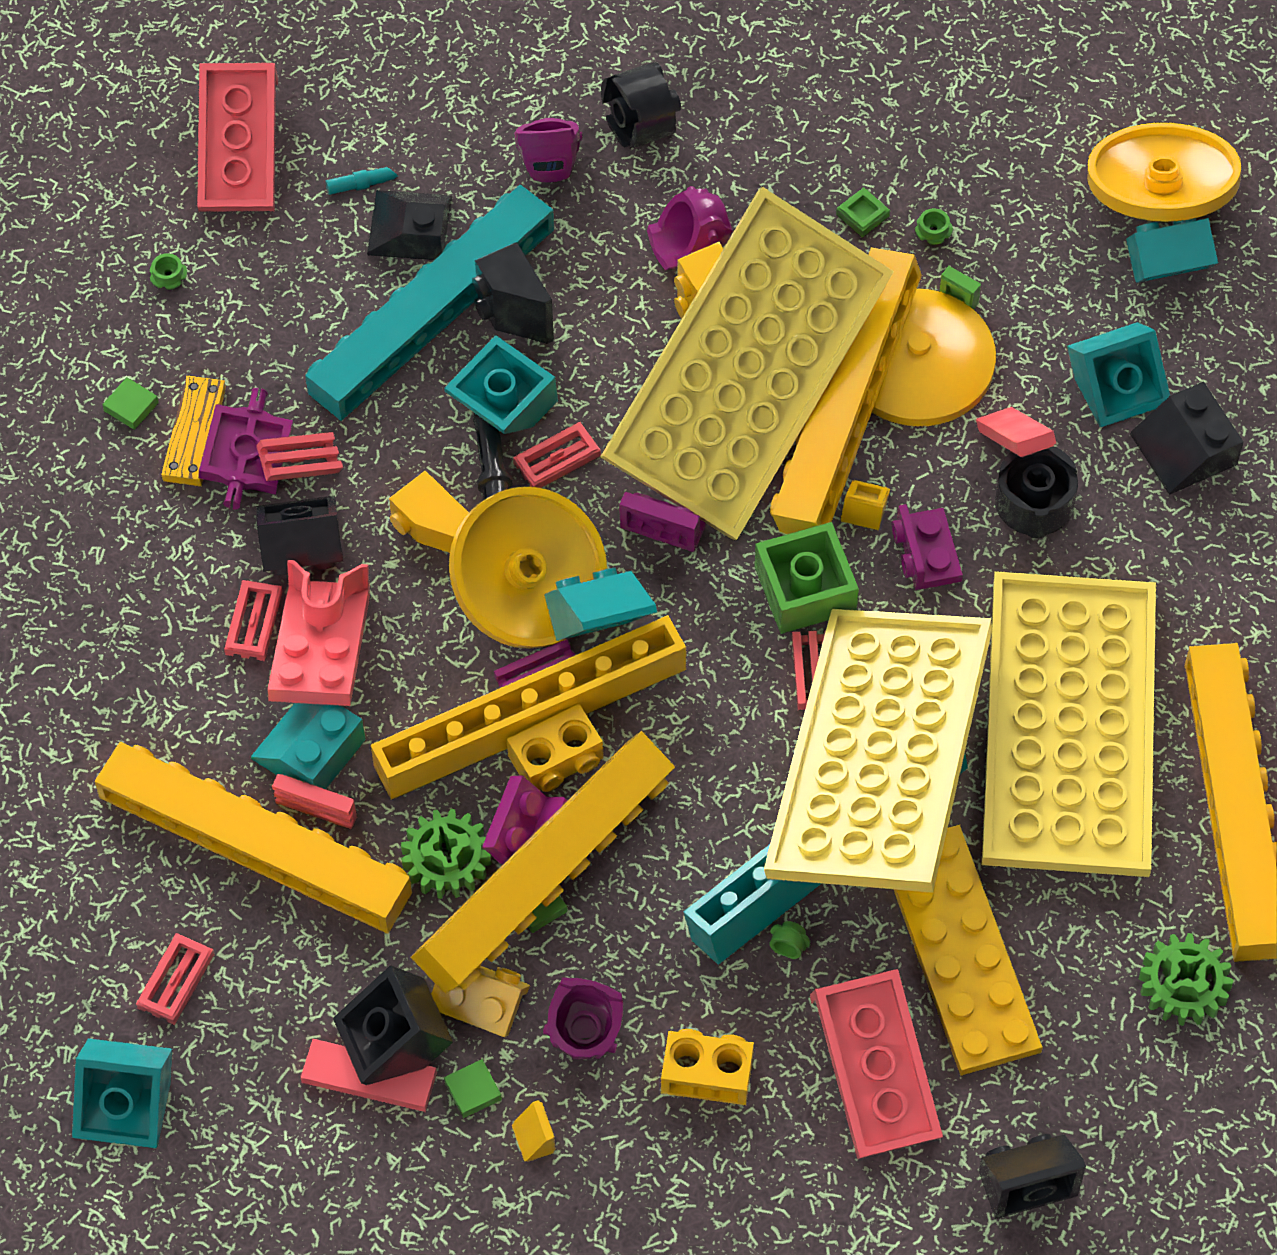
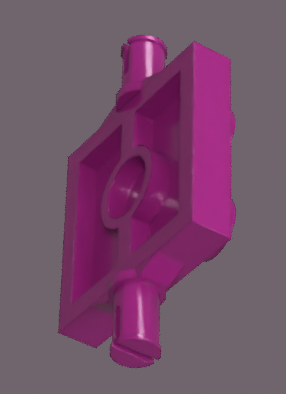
[198,388,293,510]

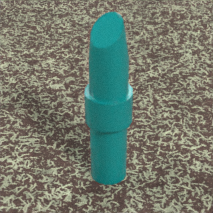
[325,167,398,195]

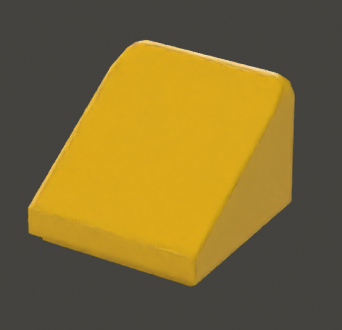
[841,480,890,530]
[512,1100,555,1162]

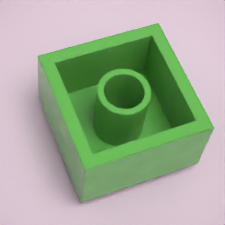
[755,522,859,634]

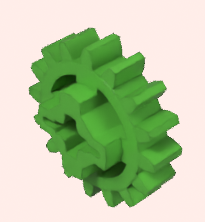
[401,809,492,899]
[1139,933,1233,1026]

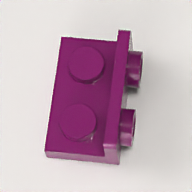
[619,492,706,552]
[891,504,963,591]
[482,775,567,865]

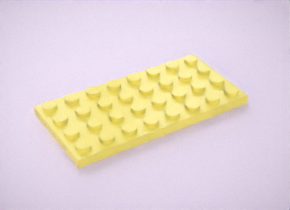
[600,187,894,540]
[982,572,1156,877]
[764,609,992,892]

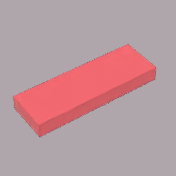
[976,407,1056,457]
[301,1039,437,1112]

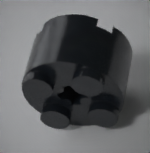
[601,62,681,149]
[995,446,1078,539]

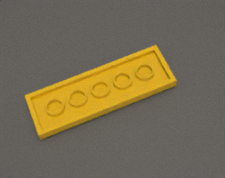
[893,825,1043,1076]

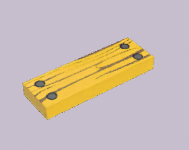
[161,376,226,486]

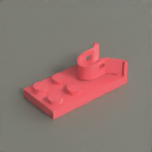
[197,63,278,212]
[268,560,370,706]
[810,969,943,1159]

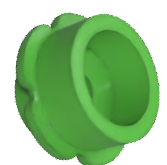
[915,208,953,245]
[150,253,187,290]
[770,921,810,959]

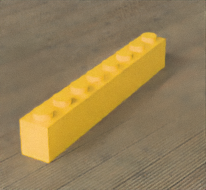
[770,247,922,534]
[371,615,686,800]
[1185,643,1277,962]
[411,731,675,994]
[94,742,412,934]

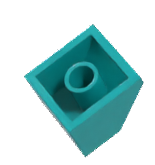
[1067,322,1170,427]
[544,567,658,641]
[251,703,366,789]
[72,1038,172,1148]

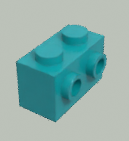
[1126,218,1218,283]

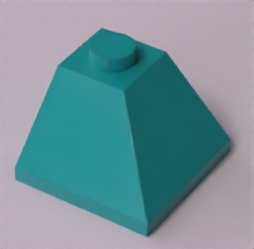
[444,335,558,434]

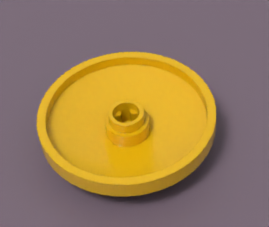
[1087,123,1241,222]
[872,289,996,426]
[449,487,607,649]

